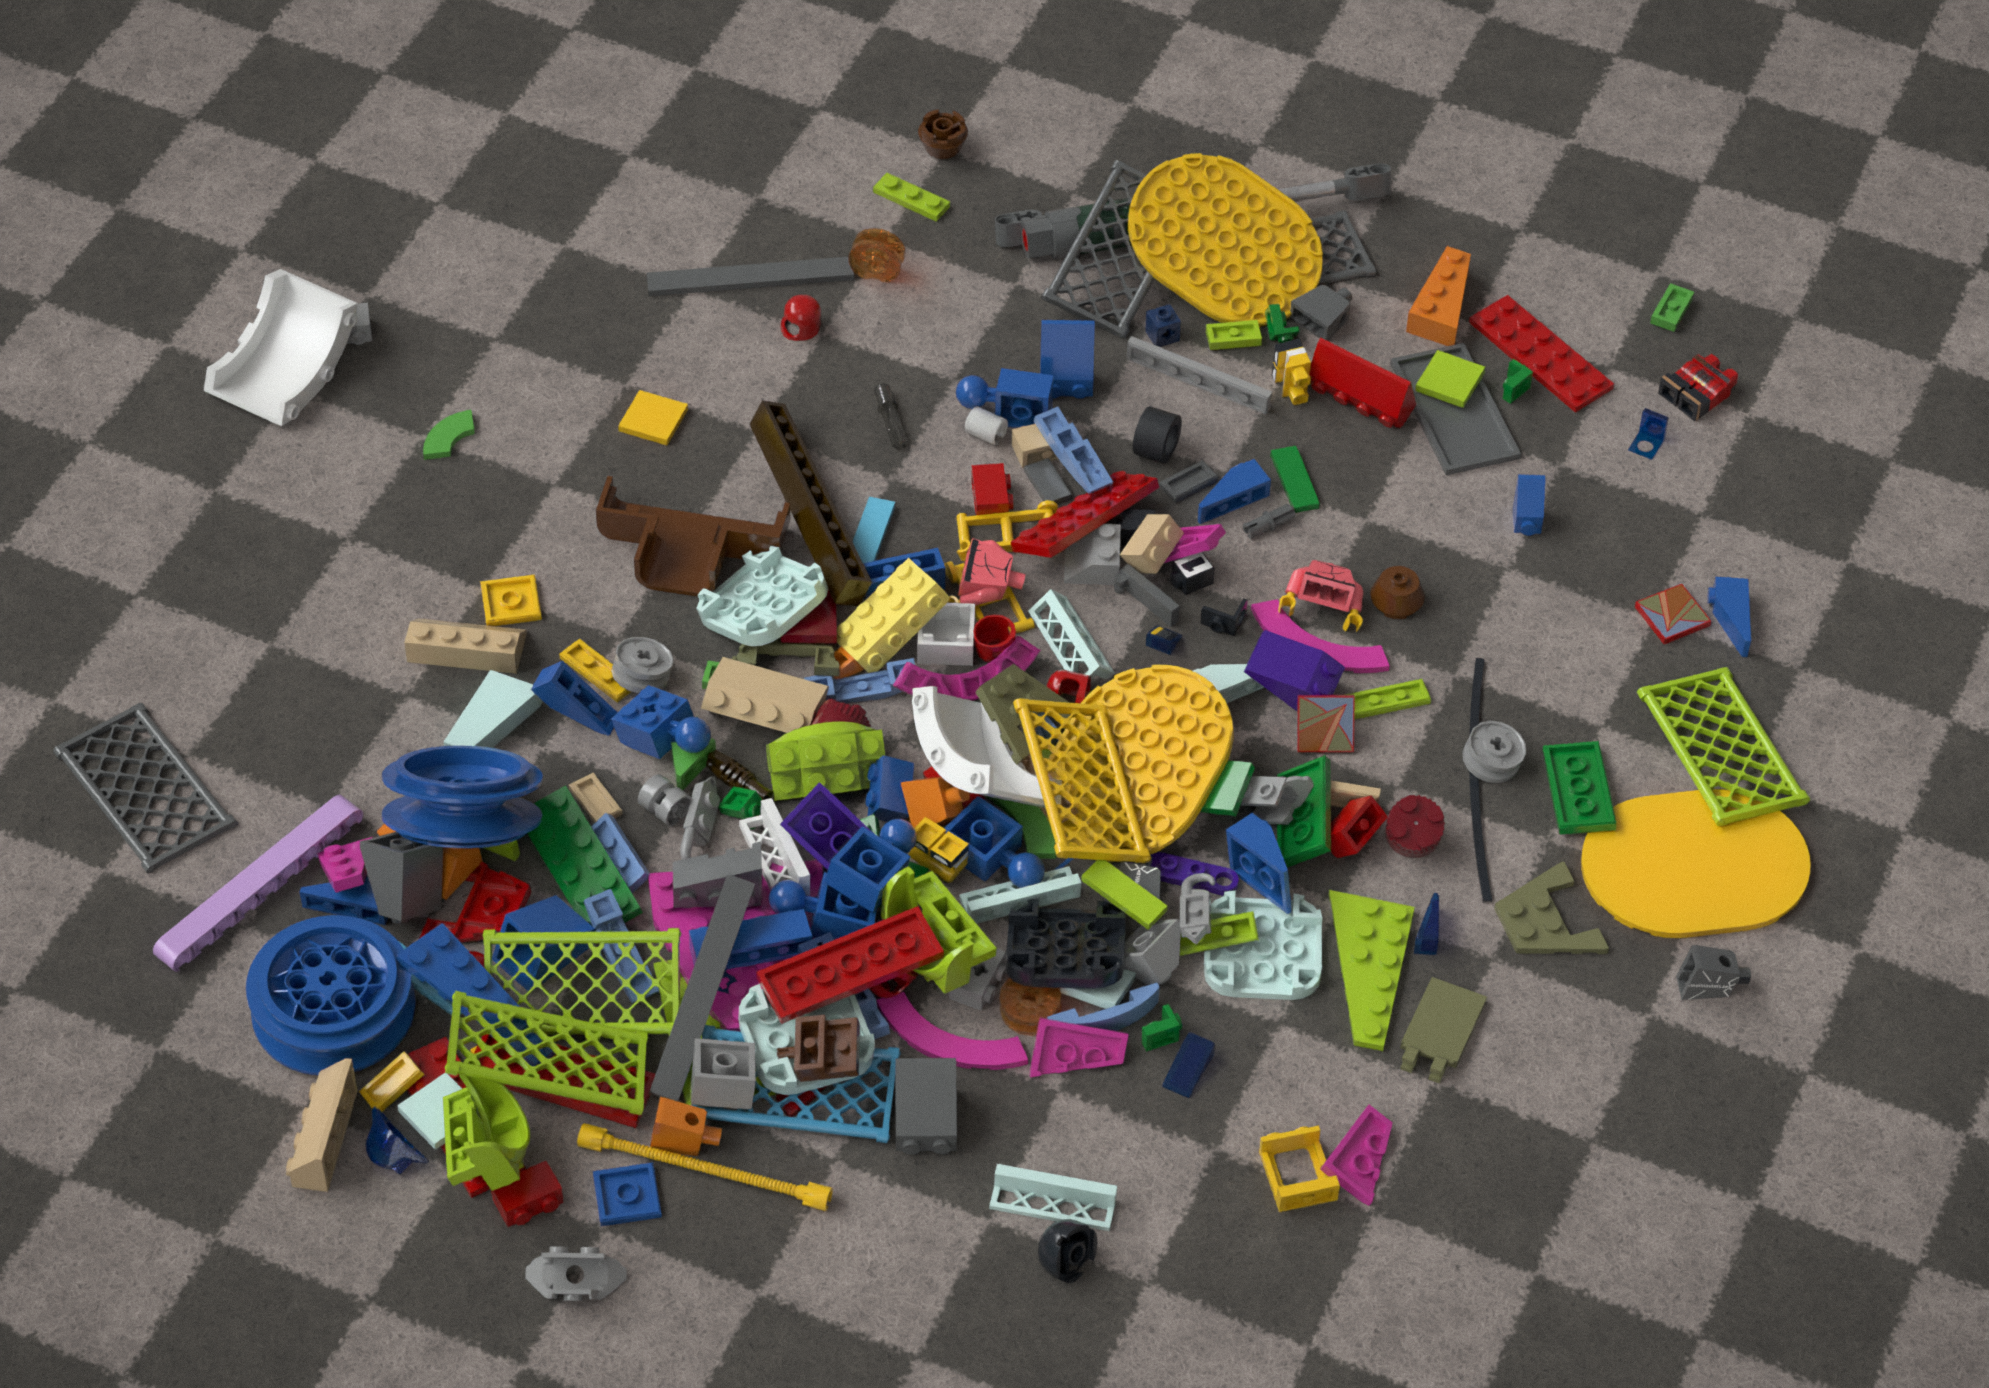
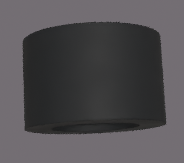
[1133,406,1182,464]

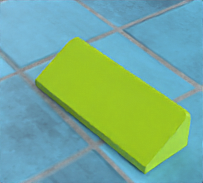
[1179,911,1259,956]

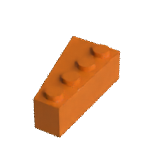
[1406,246,1471,346]

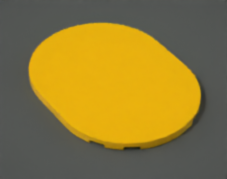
[1128,153,1323,327]
[1046,665,1234,862]
[1581,789,1811,938]

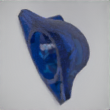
[366,1106,429,1175]

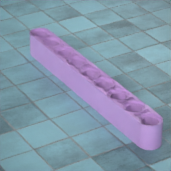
[153,795,363,972]

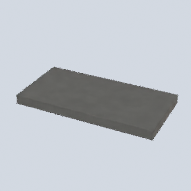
[1390,343,1521,475]

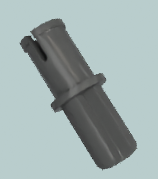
[1242,504,1295,540]

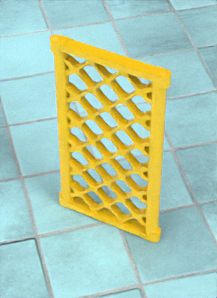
[1013,698,1151,863]

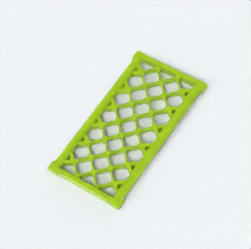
[1637,667,1810,826]
[483,928,681,1035]
[445,991,648,1115]

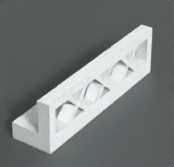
[739,798,810,896]

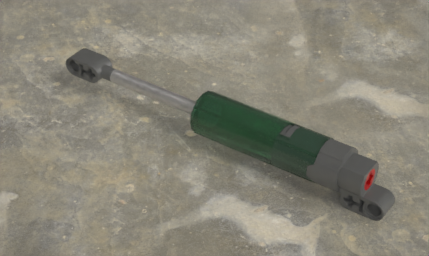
[995,163,1391,260]

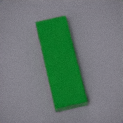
[1270,446,1320,513]

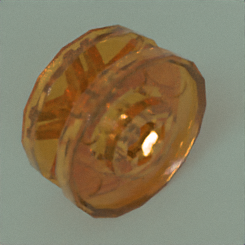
[848,228,906,283]
[999,978,1062,1036]

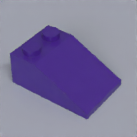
[1244,630,1345,711]
[780,782,873,871]

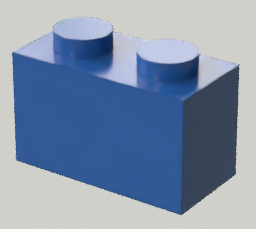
[866,755,914,822]

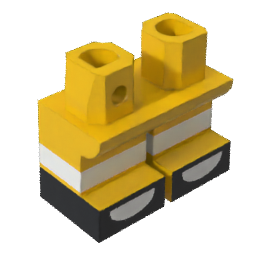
[1271,339,1311,405]
[909,817,969,883]

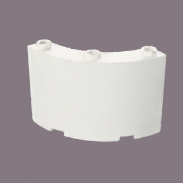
[204,269,358,426]
[912,686,1062,808]

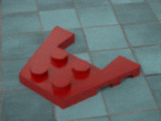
[419,862,532,942]

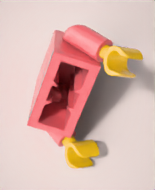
[948,538,1025,606]
[1278,560,1363,632]

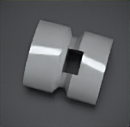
[638,774,691,827]

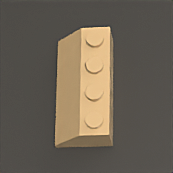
[404,618,527,674]
[701,657,829,733]
[286,1058,358,1192]

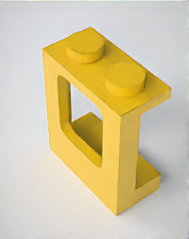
[1259,1125,1340,1212]

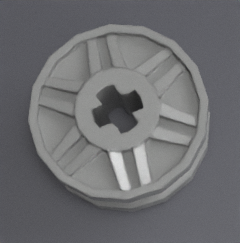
[611,637,673,693]
[1462,721,1526,783]

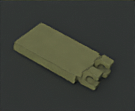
[1400,977,1487,1084]

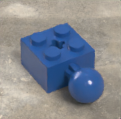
[956,368,1054,428]
[611,685,711,759]
[944,796,1045,888]
[825,819,917,913]
[769,872,877,940]

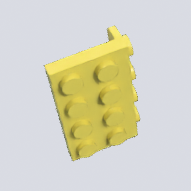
[837,558,949,673]

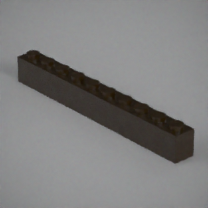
[749,400,872,606]

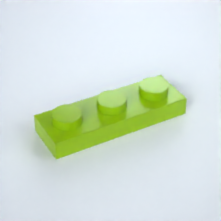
[873,173,950,222]

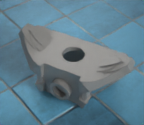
[1241,776,1314,825]
[525,1247,627,1301]

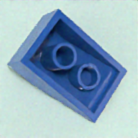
[1040,320,1095,399]
[1226,813,1292,914]

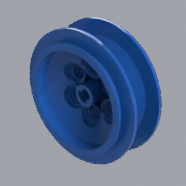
[382,746,543,848]
[246,915,416,1075]

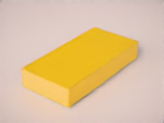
[359,1051,424,1114]

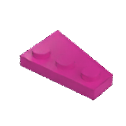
[1164,524,1226,563]
[317,837,373,893]
[1029,1017,1129,1077]
[1320,1104,1393,1206]

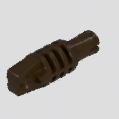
[706,750,773,800]

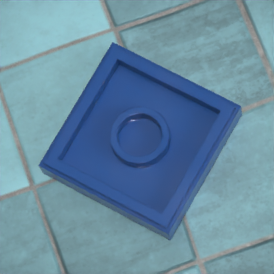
[593,1162,662,1226]

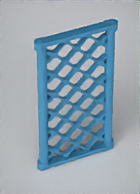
[692,1025,901,1143]

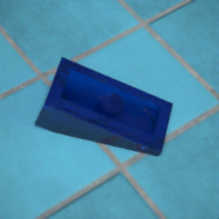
[1414,893,1439,955]
[1162,1032,1215,1098]

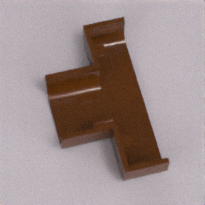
[596,476,790,597]

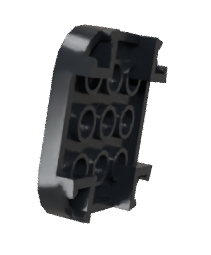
[1006,899,1126,989]

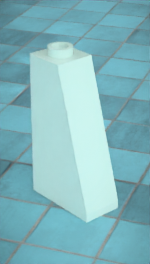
[443,670,542,748]

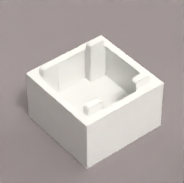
[917,603,975,666]

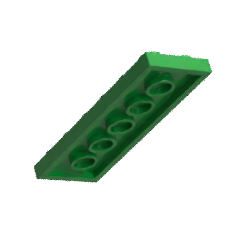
[527,785,643,932]

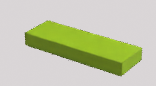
[1345,679,1431,720]
[1081,860,1167,930]

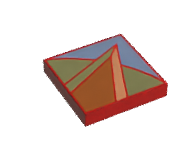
[1635,584,1711,644]
[1297,695,1355,752]

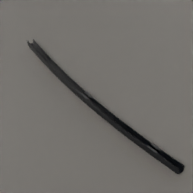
[1469,658,1492,903]

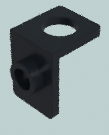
[1200,598,1248,636]

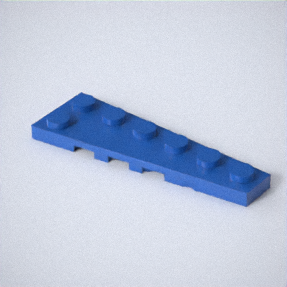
[396,923,555,1067]

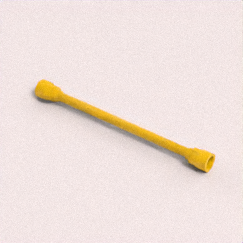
[577,1123,833,1211]

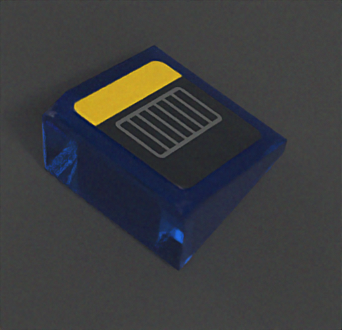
[1146,625,1182,655]

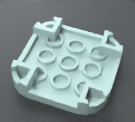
[697,546,829,646]
[1204,891,1322,1000]
[738,984,875,1095]

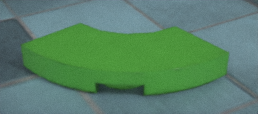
[423,409,475,460]

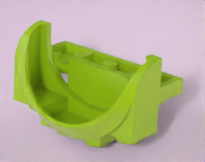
[766,722,885,801]
[881,866,997,994]
[443,1066,530,1191]

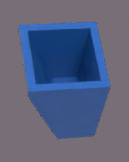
[492,895,595,992]

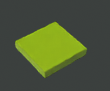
[1415,350,1485,408]

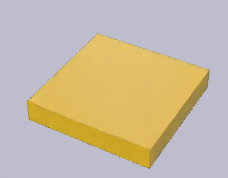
[618,390,688,445]
[480,574,542,626]

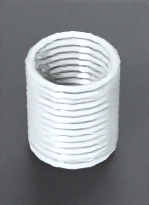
[965,406,1008,445]

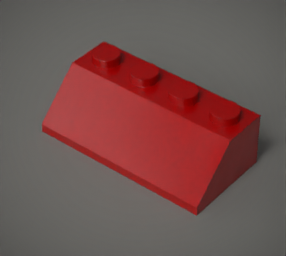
[1309,338,1417,428]

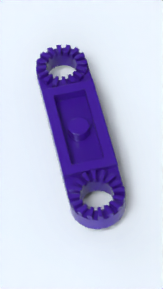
[1126,852,1239,896]

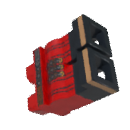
[1658,354,1738,421]

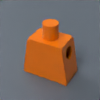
[901,777,970,828]
[650,1097,722,1156]

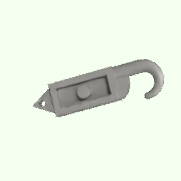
[680,776,721,860]
[1180,873,1216,944]

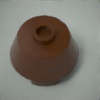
[918,109,968,159]
[1370,566,1425,619]

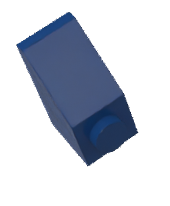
[1513,474,1545,535]

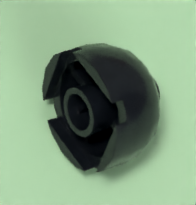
[1038,1219,1098,1283]

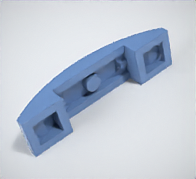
[804,658,915,703]
[584,889,659,1004]
[1047,983,1159,1031]

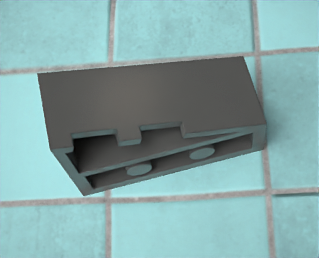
[673,842,762,908]

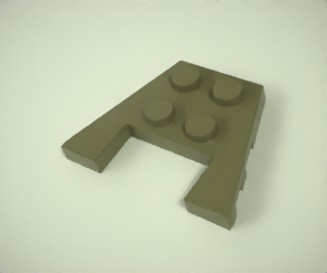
[732,637,840,676]
[976,664,1071,765]
[1494,862,1609,954]

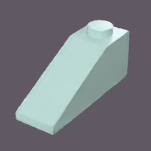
[1193,664,1264,703]

